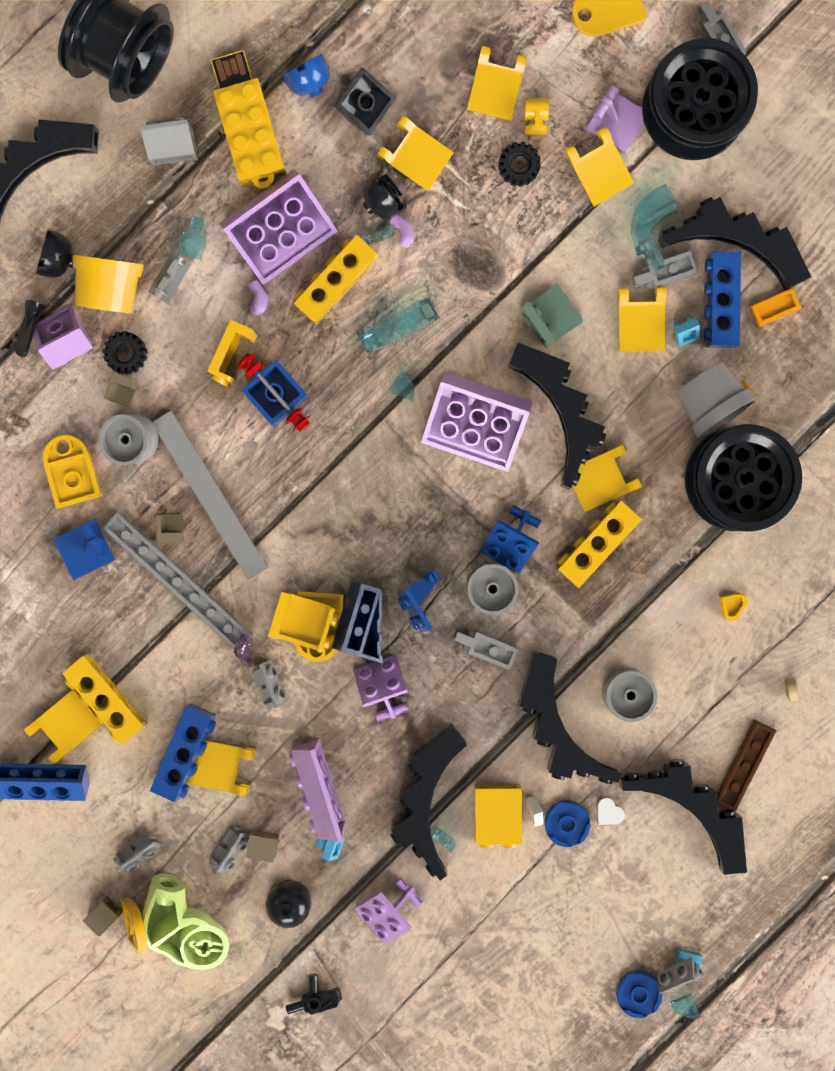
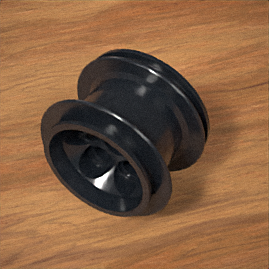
[58,0,174,103]
[642,38,758,160]
[685,424,802,532]

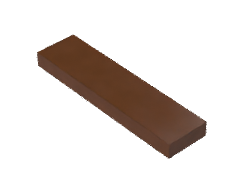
[717,719,777,812]

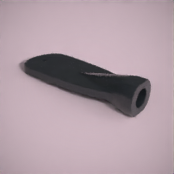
[15,299,43,358]

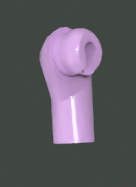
[390,215,415,248]
[248,280,269,316]

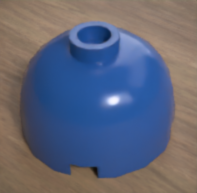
[282,54,329,98]

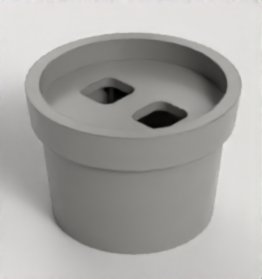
[676,362,758,439]

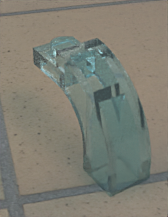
[631,184,677,271]
[357,298,440,354]

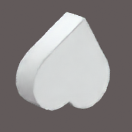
[526,796,543,827]
[597,797,625,825]

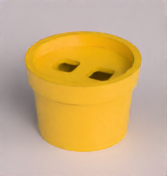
[73,255,144,313]

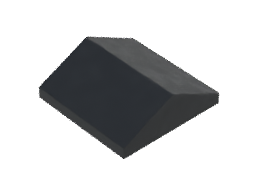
[334,67,397,136]

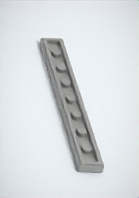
[153,411,269,580]
[102,511,253,652]

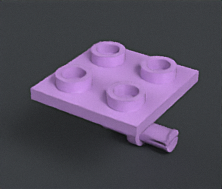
[586,85,644,154]
[353,654,408,722]
[354,877,423,944]

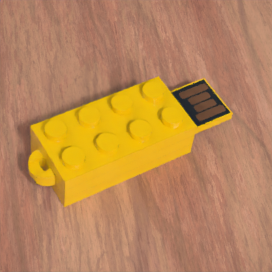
[211,50,286,190]

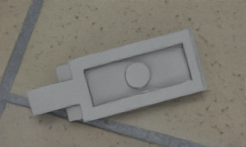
[698,1,747,55]
[632,251,699,289]
[454,630,519,671]

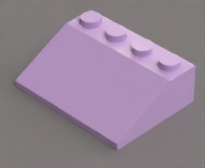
[219,169,337,285]
[421,372,532,472]
[289,739,346,842]

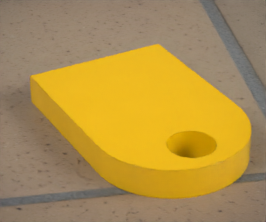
[572,0,647,37]
[43,435,102,509]
[295,591,344,662]
[120,897,148,954]

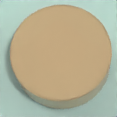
[784,678,799,702]

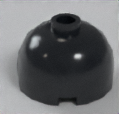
[363,170,407,219]
[36,229,75,278]
[265,880,312,929]

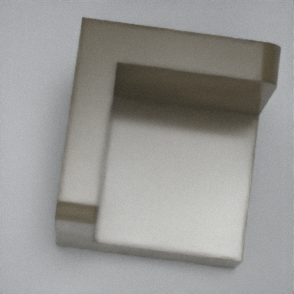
[104,372,139,407]
[156,514,184,542]
[246,830,279,863]
[83,896,123,936]

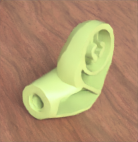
[142,873,229,970]

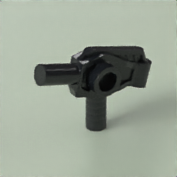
[286,974,343,1015]

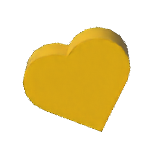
[718,593,748,621]

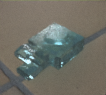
[177,216,207,261]

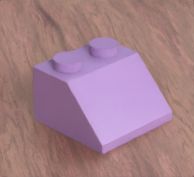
[33,304,93,370]

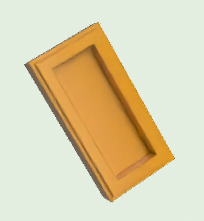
[749,287,802,328]

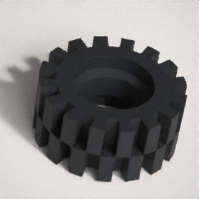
[498,141,541,187]
[102,331,148,375]

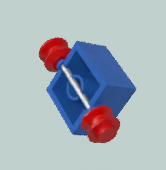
[237,353,311,432]

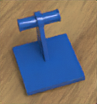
[479,505,542,574]
[53,519,115,581]
[397,571,439,632]

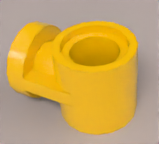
[524,97,549,136]

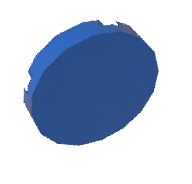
[544,800,591,847]
[616,970,663,1018]

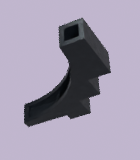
[0,119,99,222]
[658,197,811,291]
[508,342,606,490]
[518,651,621,784]
[390,724,467,881]
[619,759,747,875]

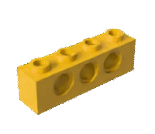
[294,235,378,325]
[556,501,642,588]
[62,654,148,744]

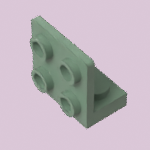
[519,284,583,348]

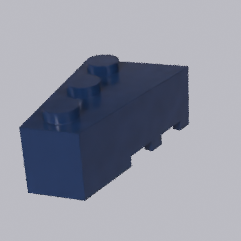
[331,582,383,664]

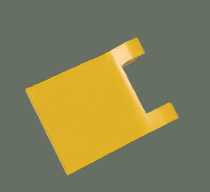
[467,46,527,121]
[376,115,454,192]
[564,127,634,207]
[617,287,666,352]
[573,445,642,512]
[24,689,102,764]
[187,740,256,796]

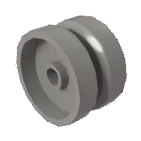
[99,413,159,466]
[466,563,519,615]
[602,668,658,722]

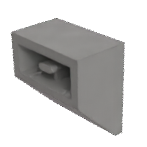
[140,117,198,166]

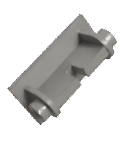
[148,252,192,304]
[252,659,287,709]
[210,825,250,873]
[113,831,163,873]
[657,957,704,994]

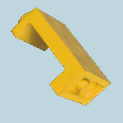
[207,319,257,387]
[268,591,339,653]
[474,784,522,848]

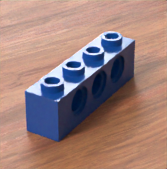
[704,252,741,348]
[150,704,216,802]
[0,763,90,801]

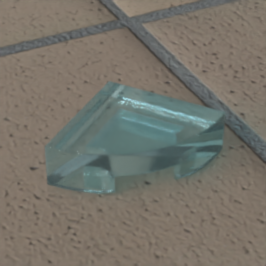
[363,225,396,244]
[391,371,414,401]
[432,828,456,853]
[670,993,700,1019]

